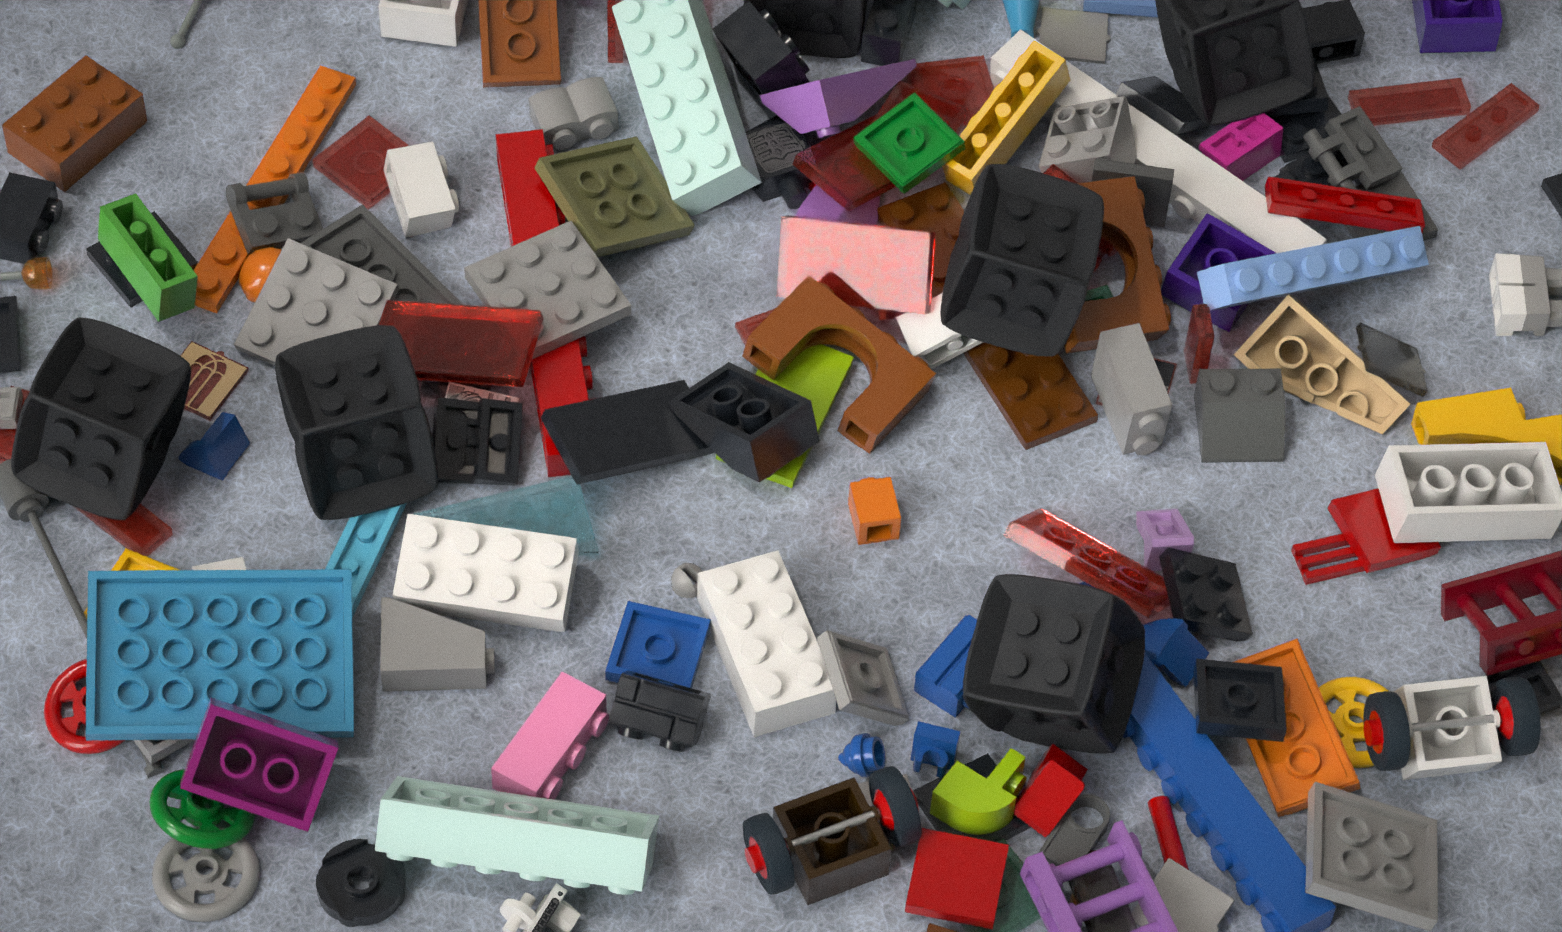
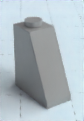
[380,597,495,691]

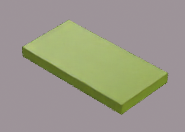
[716,344,854,488]

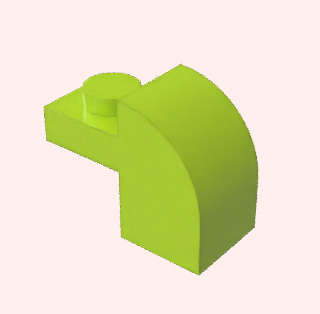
[930,748,1027,835]

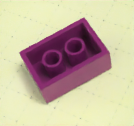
[180,697,339,832]

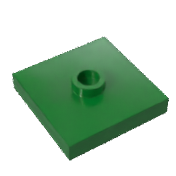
[853,92,966,194]

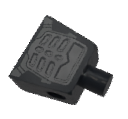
[745,120,815,209]

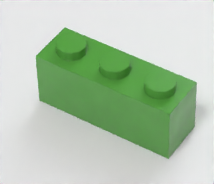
[98,193,198,322]

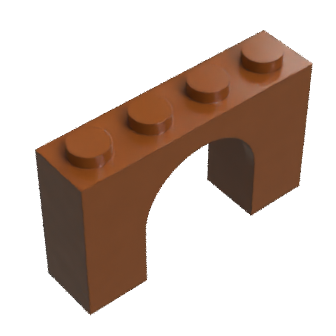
[1064,176,1171,354]
[742,275,936,454]

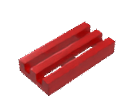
[1291,534,1365,585]

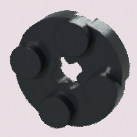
[316,839,406,927]

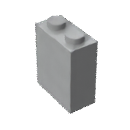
[1091,323,1172,455]

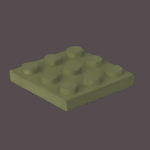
[535,136,695,257]

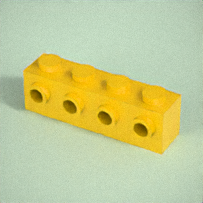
[942,41,1071,195]

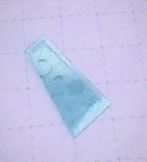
[414,476,599,556]

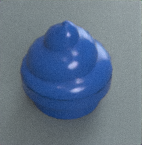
[838,733,885,777]

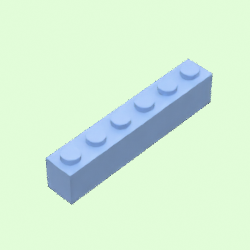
[1197,226,1429,312]

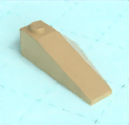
[1234,294,1410,434]

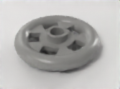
[152,826,260,922]

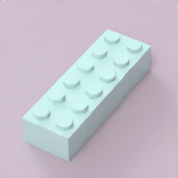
[612,0,762,216]
[375,776,659,895]

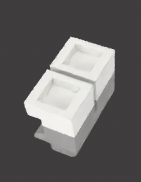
[1489,253,1562,336]

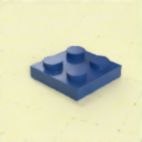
[605,601,711,688]

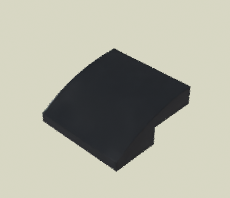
[432,397,523,486]

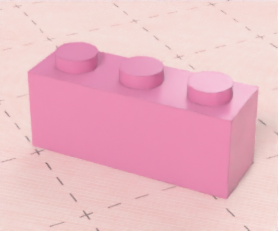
[491,672,609,800]

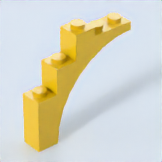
[1411,387,1562,486]

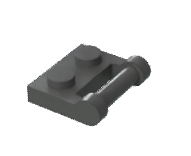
[226,172,323,255]

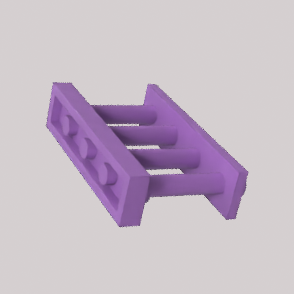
[1020,820,1178,932]

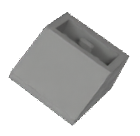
[1039,96,1137,184]

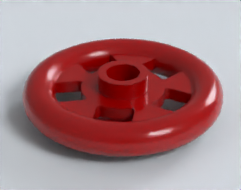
[44,659,125,754]

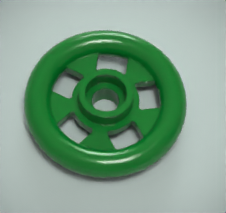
[149,769,255,849]

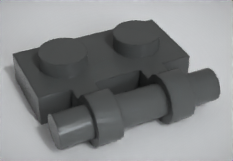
[1303,106,1403,190]

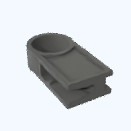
[1038,794,1110,881]

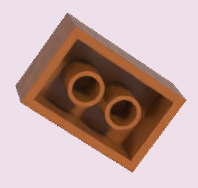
[2,55,147,192]

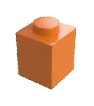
[848,477,901,545]

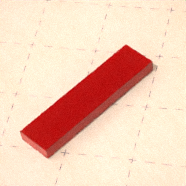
[1264,177,1425,233]

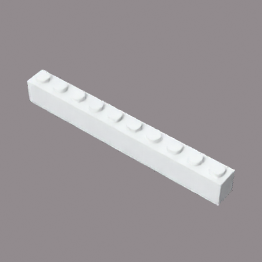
[990,30,1327,253]

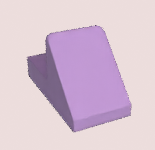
[1136,509,1194,571]

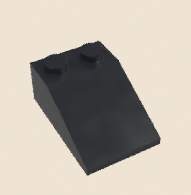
[668,362,820,482]

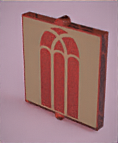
[180,341,249,421]

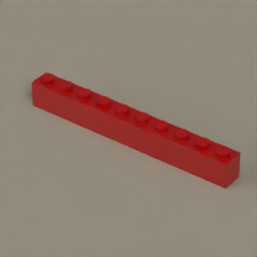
[495,129,596,477]

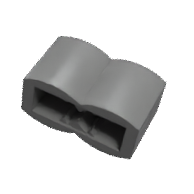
[529,77,619,150]

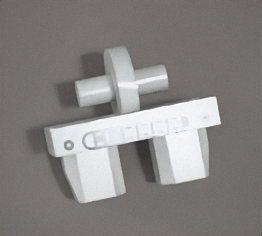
[500,883,581,932]

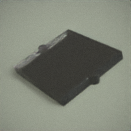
[1356,322,1428,397]

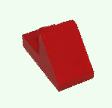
[1014,744,1088,837]

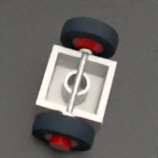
[1363,676,1541,780]

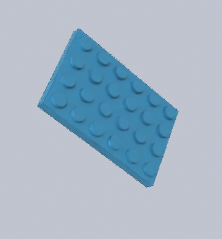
[85,569,354,741]

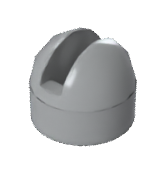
[671,563,702,598]

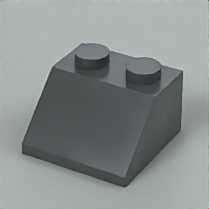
[1194,368,1285,463]

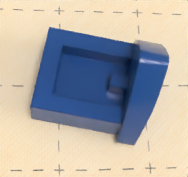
[178,412,250,481]
[1143,618,1209,687]

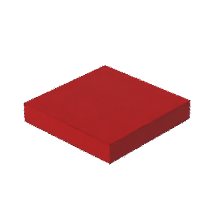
[1327,488,1441,573]
[905,828,1009,929]

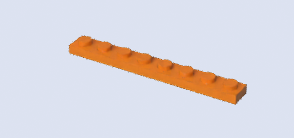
[194,65,356,313]

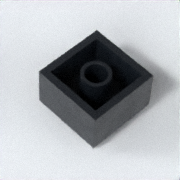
[712,1,810,114]

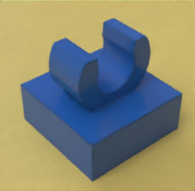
[910,721,961,778]

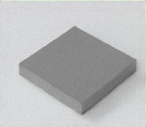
[817,630,909,726]

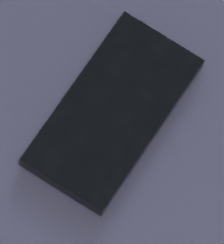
[541,380,715,485]

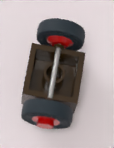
[743,766,922,905]

